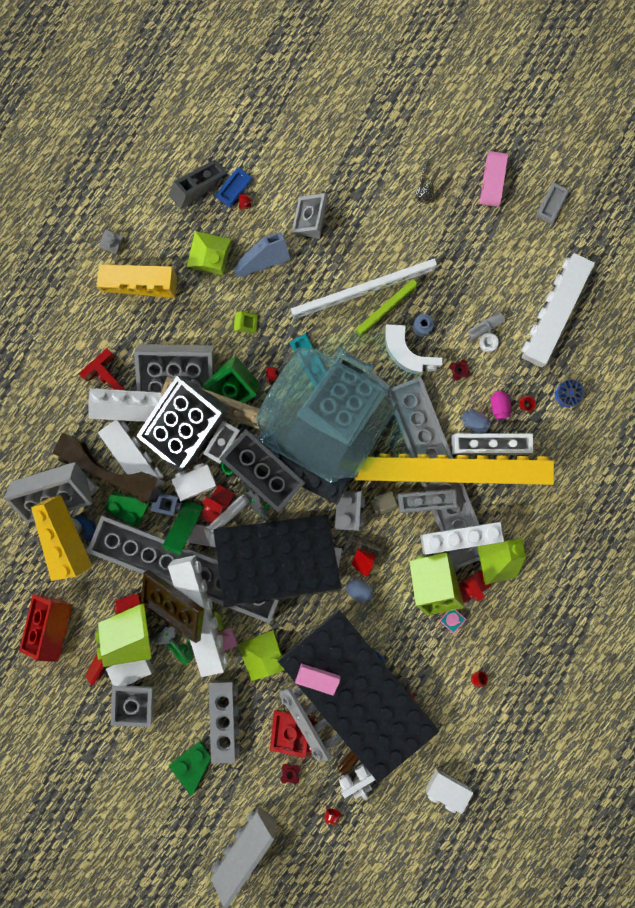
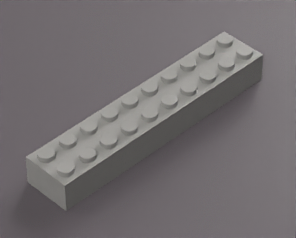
[87,516,279,624]

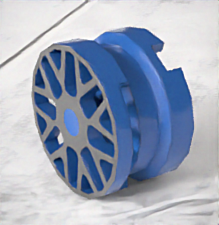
[554,379,585,408]

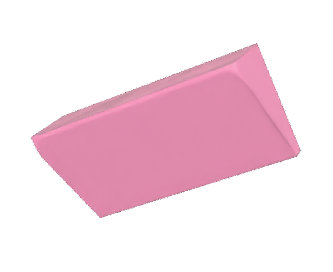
[295,663,340,695]

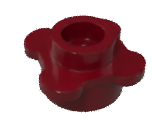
[449,360,470,381]
[280,764,301,785]

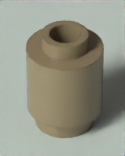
[370,491,398,515]

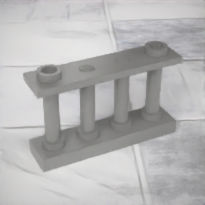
[279,687,342,762]

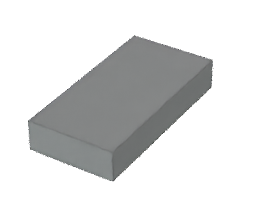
[535,182,570,225]

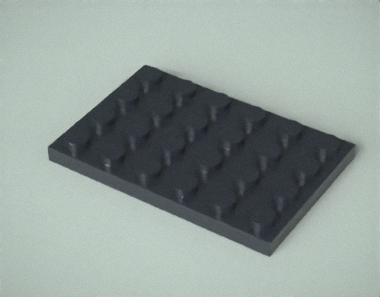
[213,514,342,607]

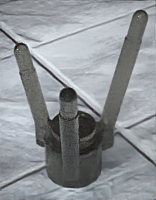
[415,159,453,205]

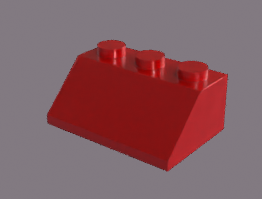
[19,594,72,662]

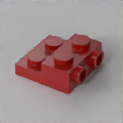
[269,710,318,758]

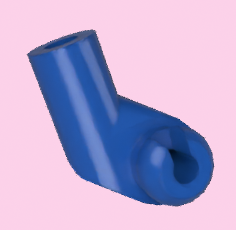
[76,514,96,542]

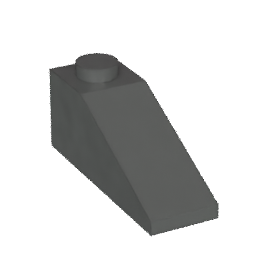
[169,160,227,209]

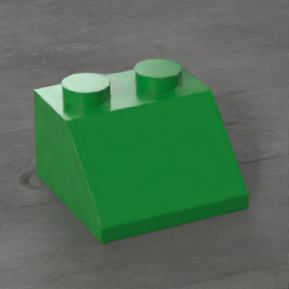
[203,356,260,403]

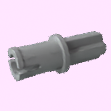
[468,312,505,339]

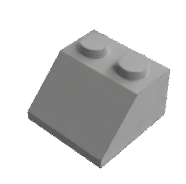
[111,685,155,727]

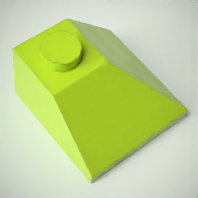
[187,231,232,275]
[478,538,526,584]
[237,630,284,681]

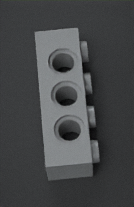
[209,679,240,764]

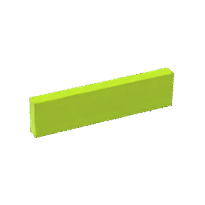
[355,279,417,337]

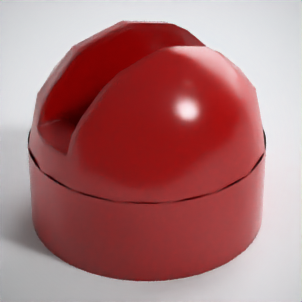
[239,194,252,210]
[265,367,280,383]
[519,396,536,412]
[471,671,488,687]
[324,808,341,826]

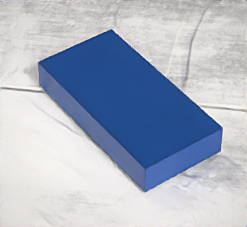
[215,167,253,208]

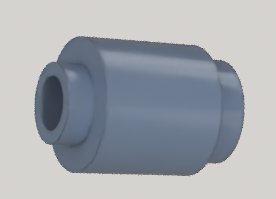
[413,314,434,337]
[461,408,491,434]
[344,577,374,605]

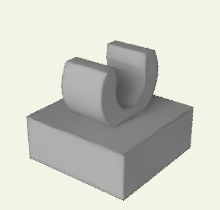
[99,230,124,255]

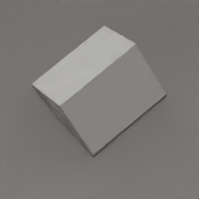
[291,193,328,239]

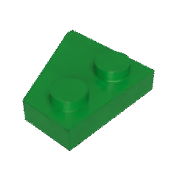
[104,492,150,528]
[168,740,211,796]

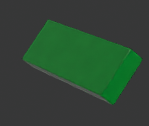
[162,500,203,555]

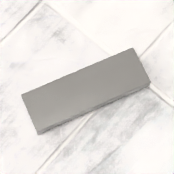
[398,489,458,513]

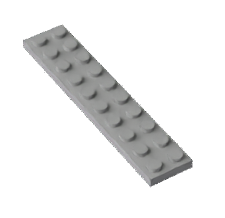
[386,377,480,570]

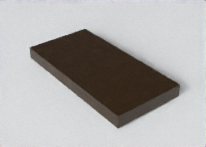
[141,570,204,643]

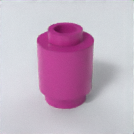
[490,391,512,420]

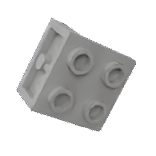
[335,491,365,531]

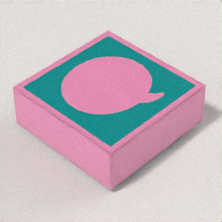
[439,610,467,634]

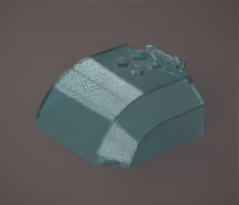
[256,347,398,483]

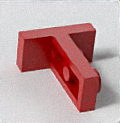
[78,348,126,390]
[199,484,235,524]
[458,570,492,603]

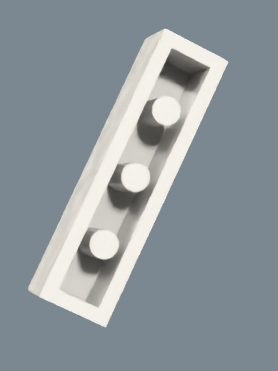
[88,388,163,422]
[98,420,163,480]
[452,434,533,455]
[420,522,504,555]

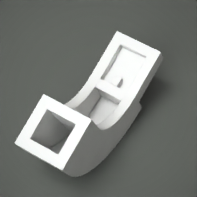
[385,324,442,375]

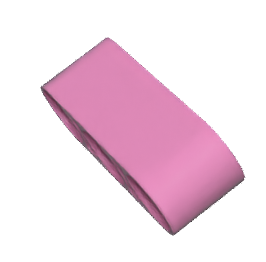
[480,151,508,207]

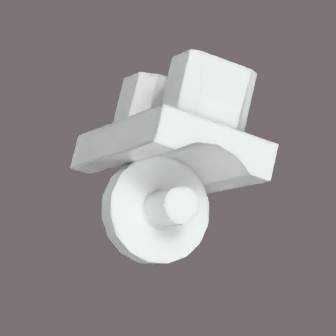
[339,764,375,800]

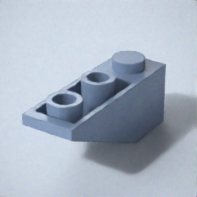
[233,232,290,277]

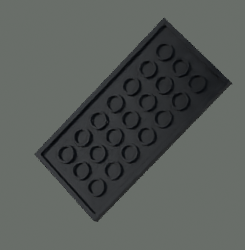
[278,609,440,783]

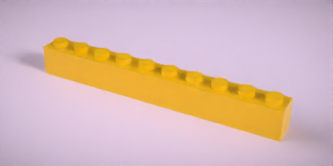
[354,453,554,485]

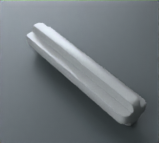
[208,495,250,534]

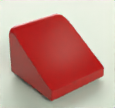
[351,548,376,577]

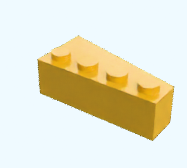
[97,263,178,298]
[31,495,92,581]

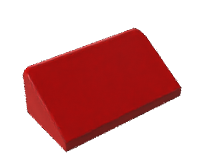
[85,653,106,686]

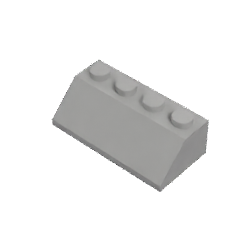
[4,462,92,523]

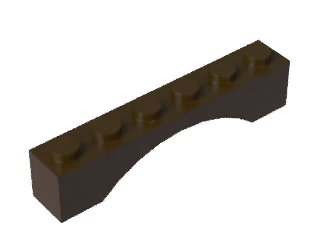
[52,433,165,504]

